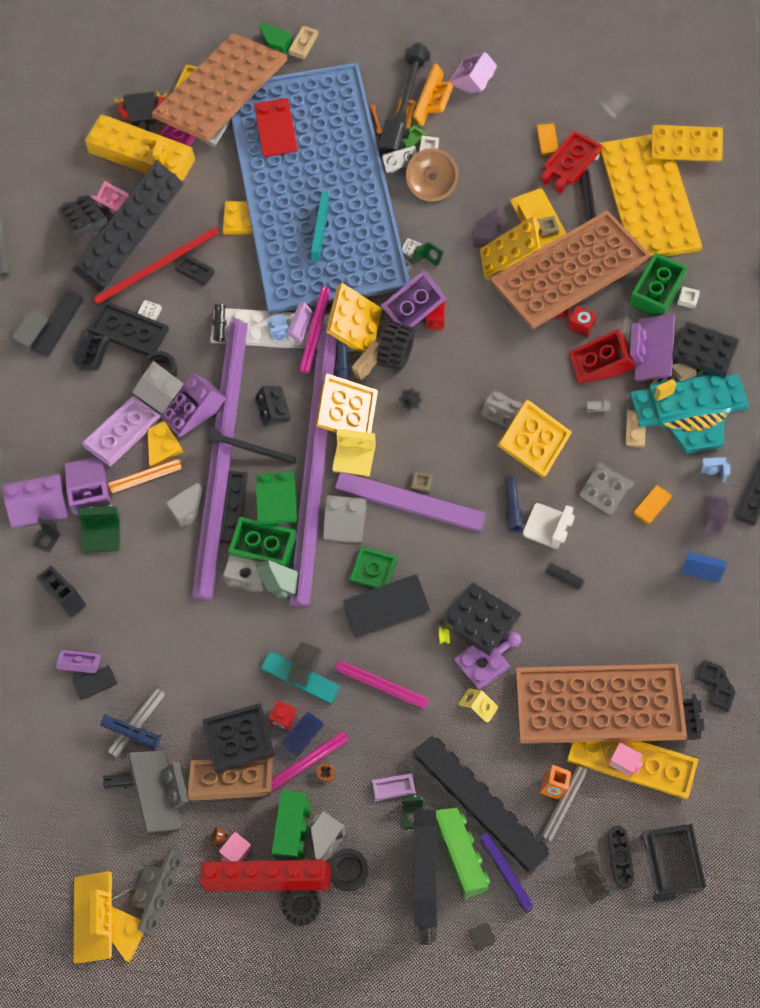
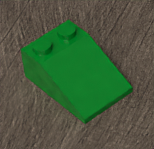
[256,471,297,525]

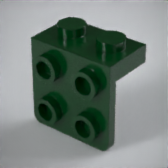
[78,505,120,553]

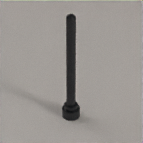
[207,428,296,464]

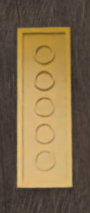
[567,741,699,800]

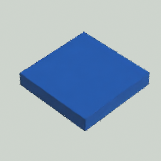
[681,552,727,582]

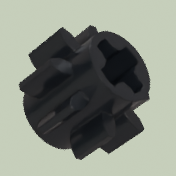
[398,387,423,412]

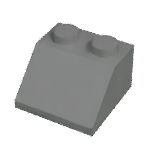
[133,361,184,414]
[323,495,367,544]
[311,811,346,861]

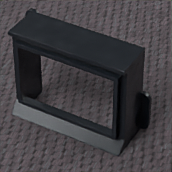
[640,823,707,902]

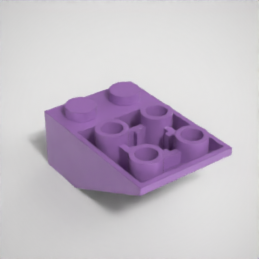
[161,373,226,437]
[65,457,111,515]

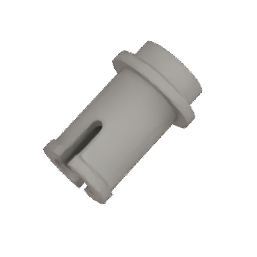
[586,398,610,413]

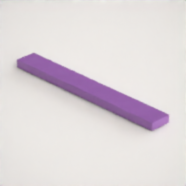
[335,472,486,532]

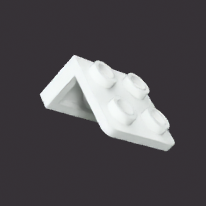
[523,503,575,550]

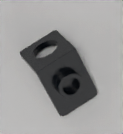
[33,518,61,553]

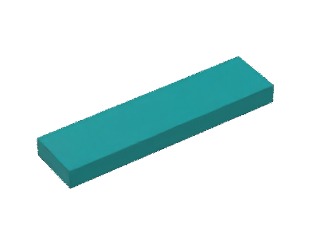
[311,192,329,262]
[261,651,341,705]

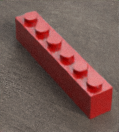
[199,860,331,891]

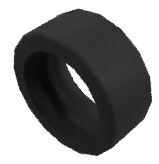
[141,351,177,377]
[329,848,368,891]

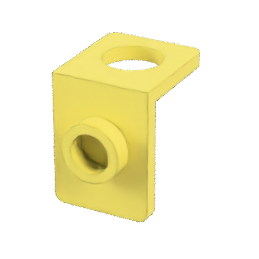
[458,688,498,722]

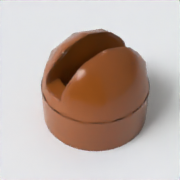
[211,828,228,845]

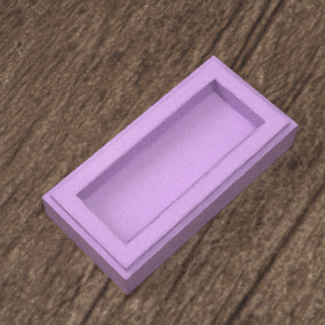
[287,302,314,343]
[372,773,416,802]

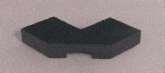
[696,660,736,712]

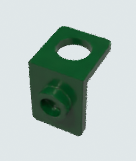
[410,241,444,266]
[402,795,423,828]

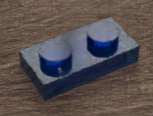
[282,711,324,756]

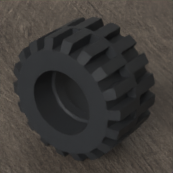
[377,321,415,372]

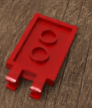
[540,130,603,194]

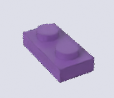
[56,650,101,673]

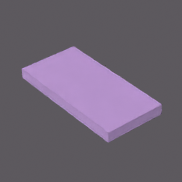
[82,396,161,467]

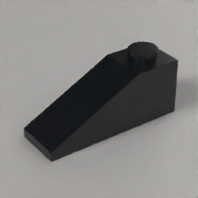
[36,565,87,618]

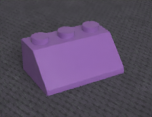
[381,270,447,327]
[3,474,69,528]

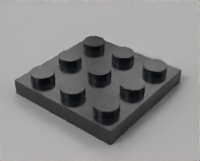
[672,322,740,378]
[440,582,522,656]
[202,703,275,774]

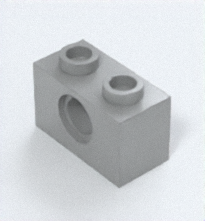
[223,555,265,592]

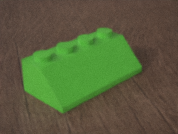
[436,808,490,900]

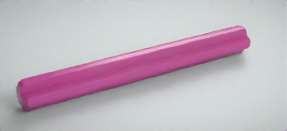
[299,287,331,374]
[336,660,429,709]
[272,731,348,792]

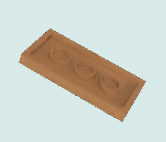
[188,758,273,801]

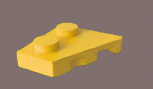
[148,421,183,468]
[112,907,144,963]

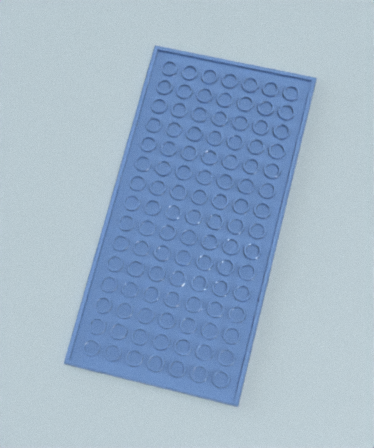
[231,62,410,314]

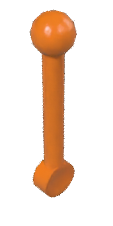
[369,105,383,136]

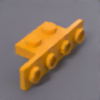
[413,63,453,126]

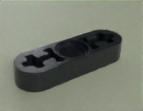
[608,826,634,889]

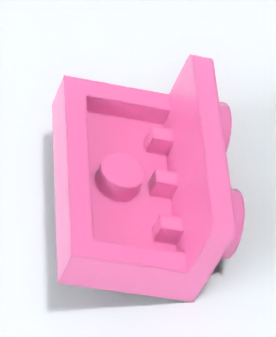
[91,181,129,214]

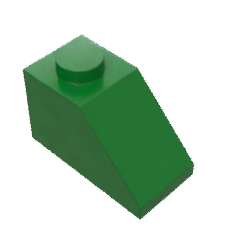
[259,23,292,55]

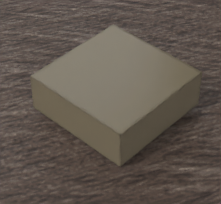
[537,216,559,237]
[672,363,697,382]
[411,471,433,494]

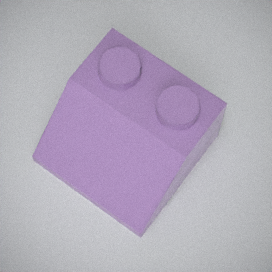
[448,51,497,94]

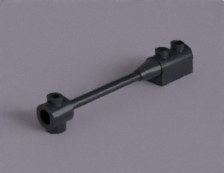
[378,43,431,158]

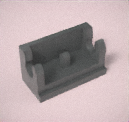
[11,309,49,352]

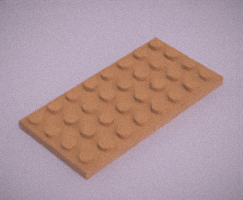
[152,33,288,142]
[490,210,651,330]
[516,664,687,744]

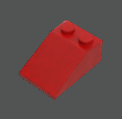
[254,98,298,157]
[569,328,636,384]

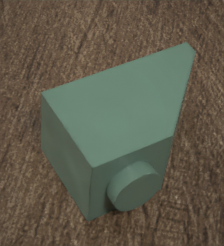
[256,560,298,598]

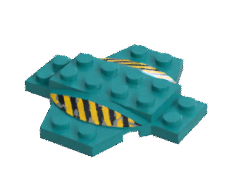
[630,352,749,454]

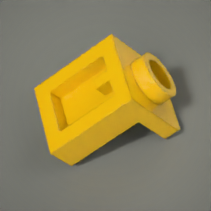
[147,136,167,165]

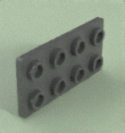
[128,751,189,833]

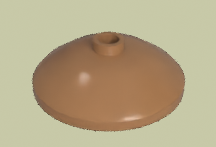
[406,148,459,202]

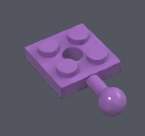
[454,632,521,690]

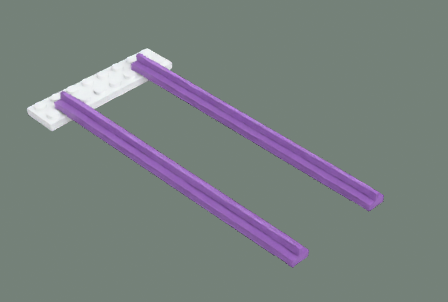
[192,308,356,607]

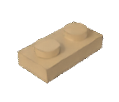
[289,26,318,59]
[352,341,379,381]
[625,410,646,448]

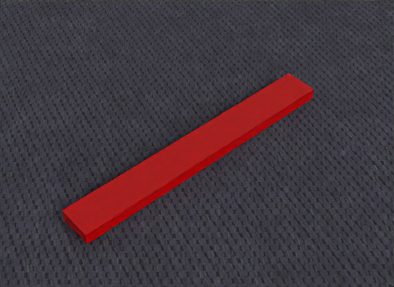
[92,227,219,305]

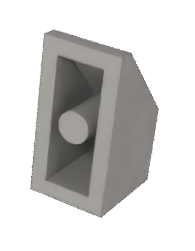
[166,483,203,527]

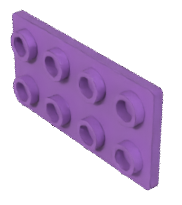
[630,314,675,382]

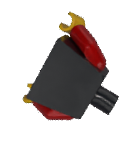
[114,91,167,131]

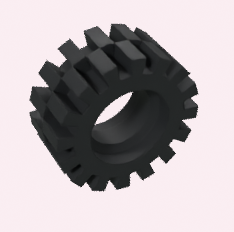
[282,890,321,926]

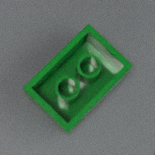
[629,253,688,316]
[228,517,297,568]
[272,790,312,861]

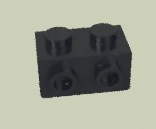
[72,331,110,371]
[255,386,291,427]
[676,694,705,741]

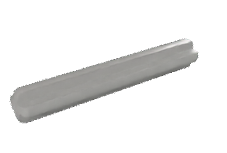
[108,688,165,757]
[542,766,587,841]

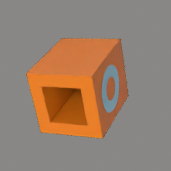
[539,765,571,800]

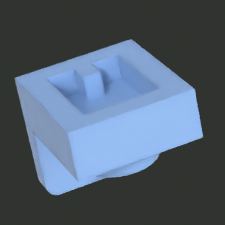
[266,314,289,341]
[700,457,730,482]

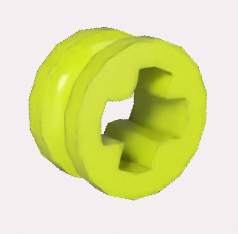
[438,626,450,644]

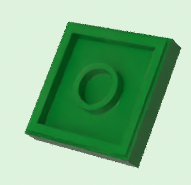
[349,546,398,589]

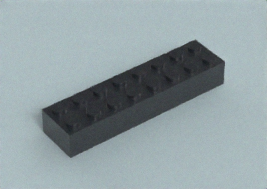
[71,160,184,293]

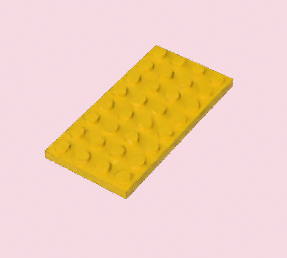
[600,134,702,259]

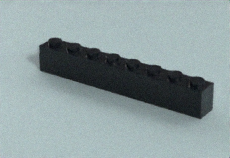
[414,735,549,876]

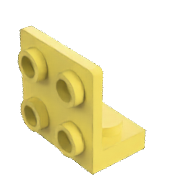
[332,428,376,477]

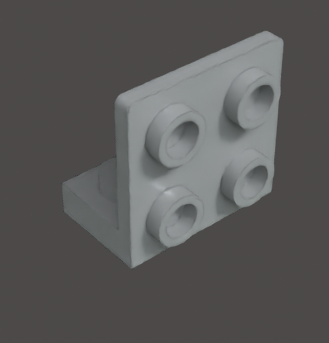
[580,462,635,515]

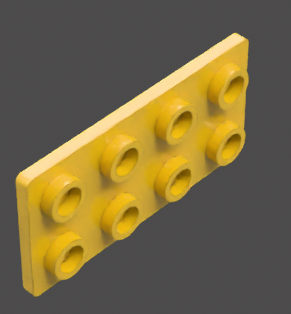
[651,125,723,162]
[510,188,567,251]
[480,217,540,280]
[73,871,112,964]

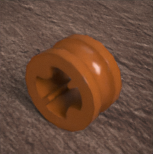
[316,763,335,784]

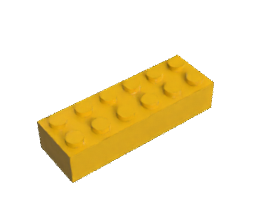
[85,114,195,181]

